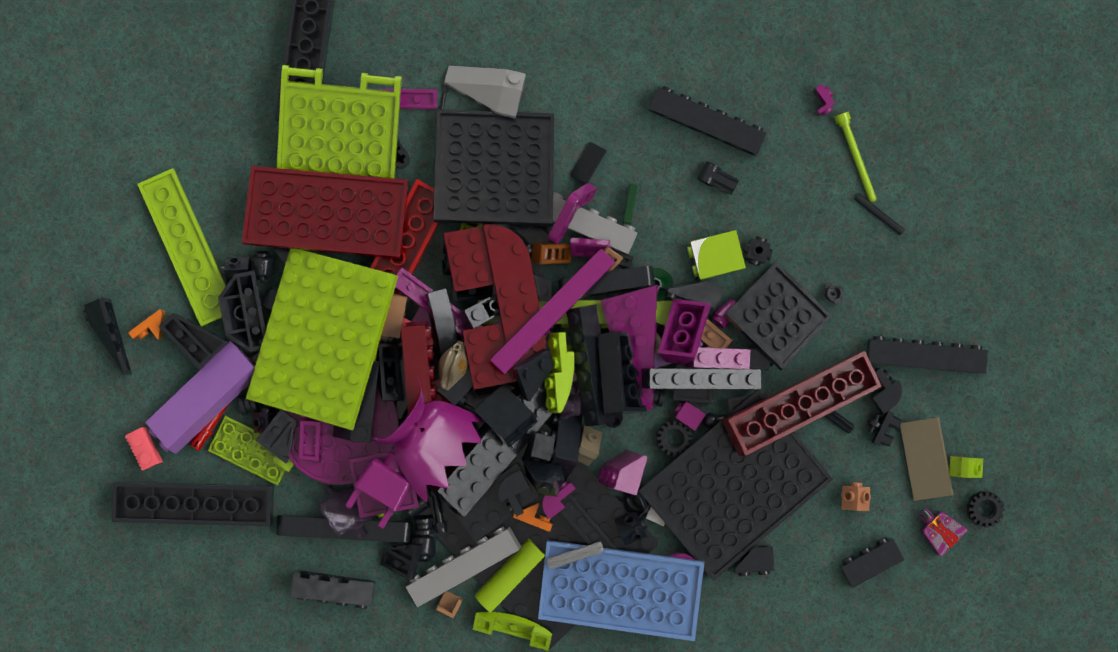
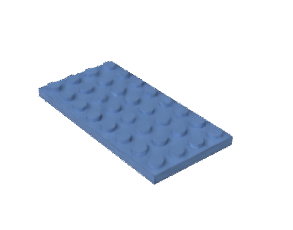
[538,540,705,641]

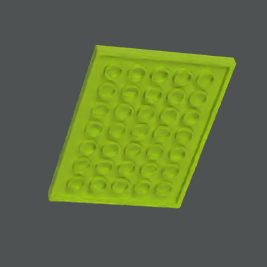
[246,249,398,430]

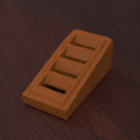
[531,242,572,264]

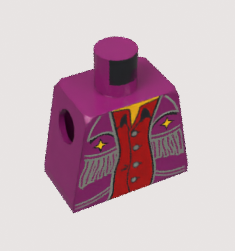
[918,508,968,557]

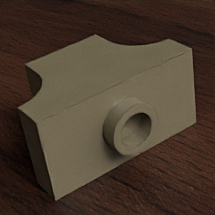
[578,425,602,466]

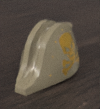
[438,341,468,391]

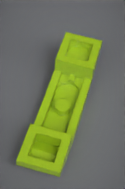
[473,612,552,651]

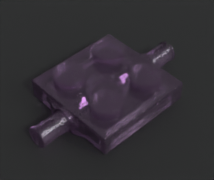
[318,484,372,539]

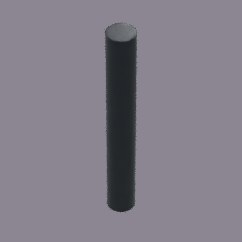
[854,193,905,235]

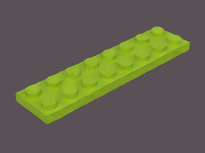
[137,168,226,327]

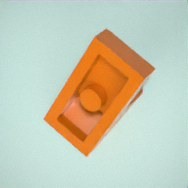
[128,309,166,340]
[513,501,553,532]

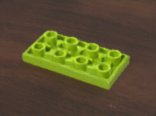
[208,416,286,485]

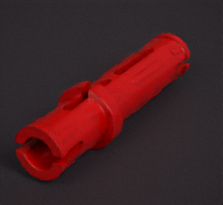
[189,402,231,451]

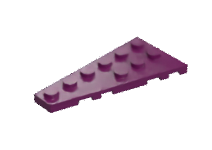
[601,285,658,414]

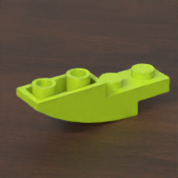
[544,332,574,413]

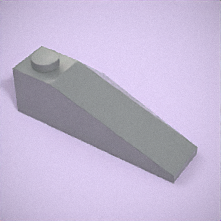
[444,66,526,119]

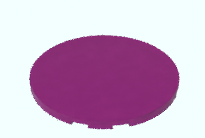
[283,384,399,485]

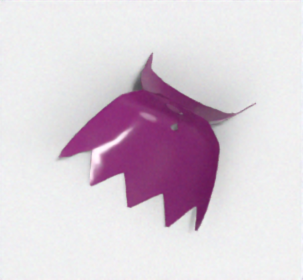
[373,376,484,502]

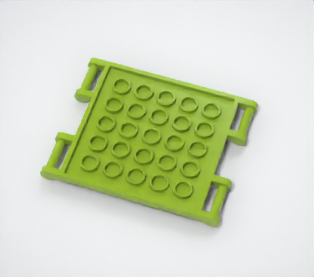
[277,65,402,179]

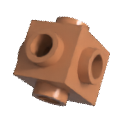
[841,482,871,511]

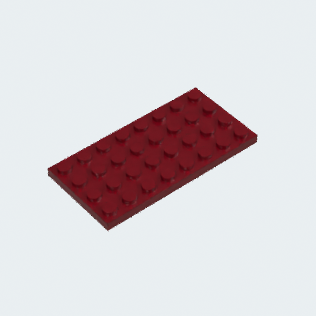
[242,166,409,258]

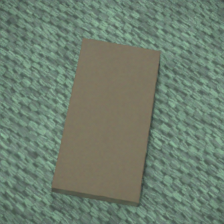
[900,417,954,501]

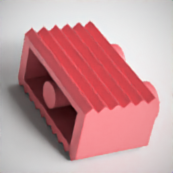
[125,427,163,471]

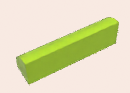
[474,538,545,613]

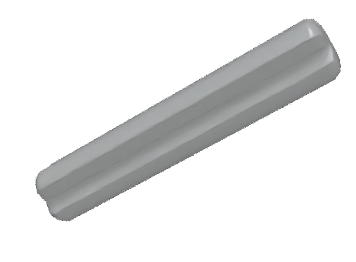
[546,542,604,569]

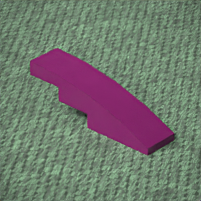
[299,415,322,461]

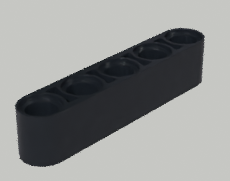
[558,266,655,298]

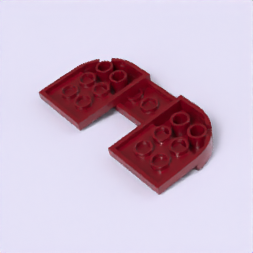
[443,225,546,390]

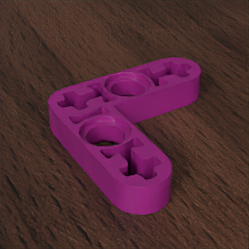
[548,183,597,244]

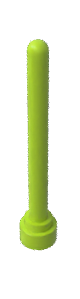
[834,111,876,202]

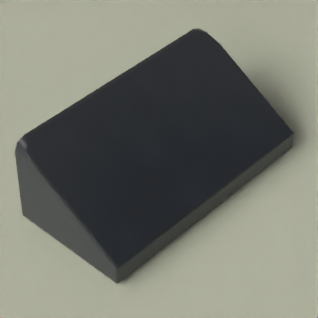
[570,142,607,184]

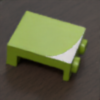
[687,230,746,280]

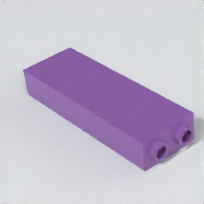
[145,341,255,454]

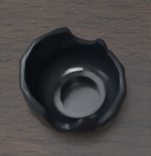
[620,491,650,516]

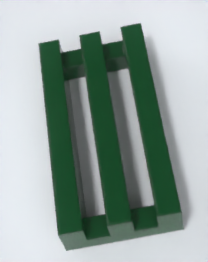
[623,183,638,225]

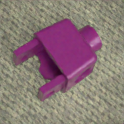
[345,452,411,528]

